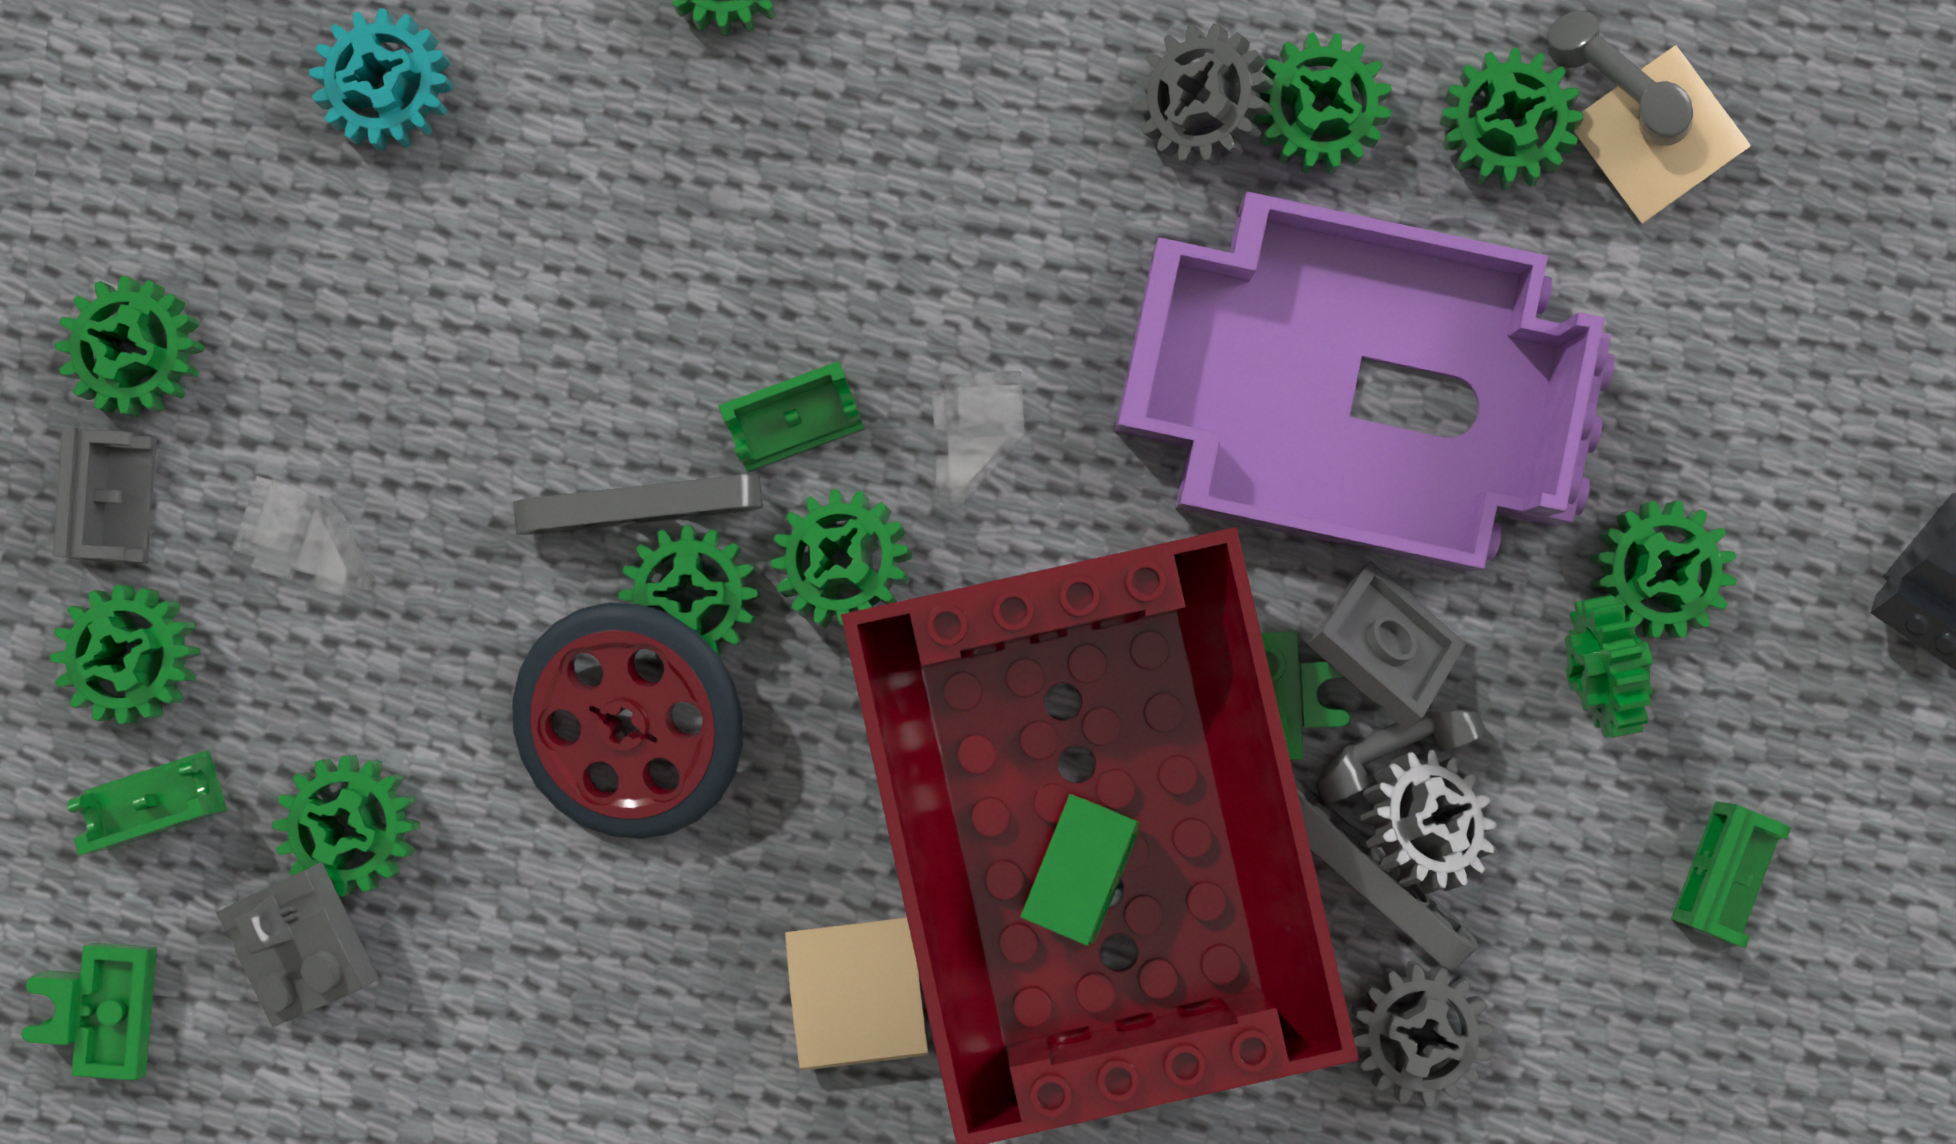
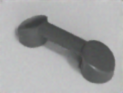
[1547,11,1693,146]
[1316,708,1487,804]

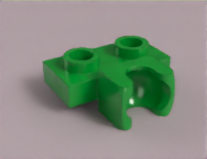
[1261,631,1350,760]
[21,943,157,1080]

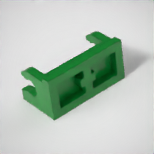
[718,361,865,473]
[67,751,228,856]
[1020,794,1143,946]
[1671,801,1792,948]

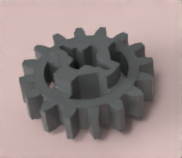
[1134,23,1274,166]
[1360,750,1496,894]
[1351,961,1494,1107]

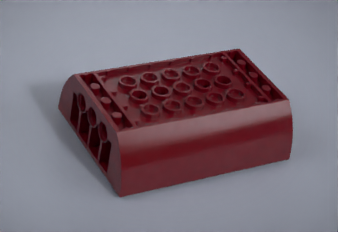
[841,527,1359,1144]

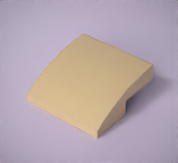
[1573,45,1751,224]
[785,917,929,1071]

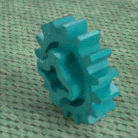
[309,8,454,151]

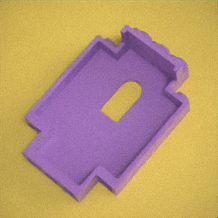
[1114,191,1615,572]

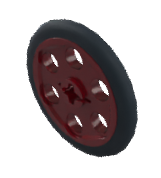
[512,602,743,839]

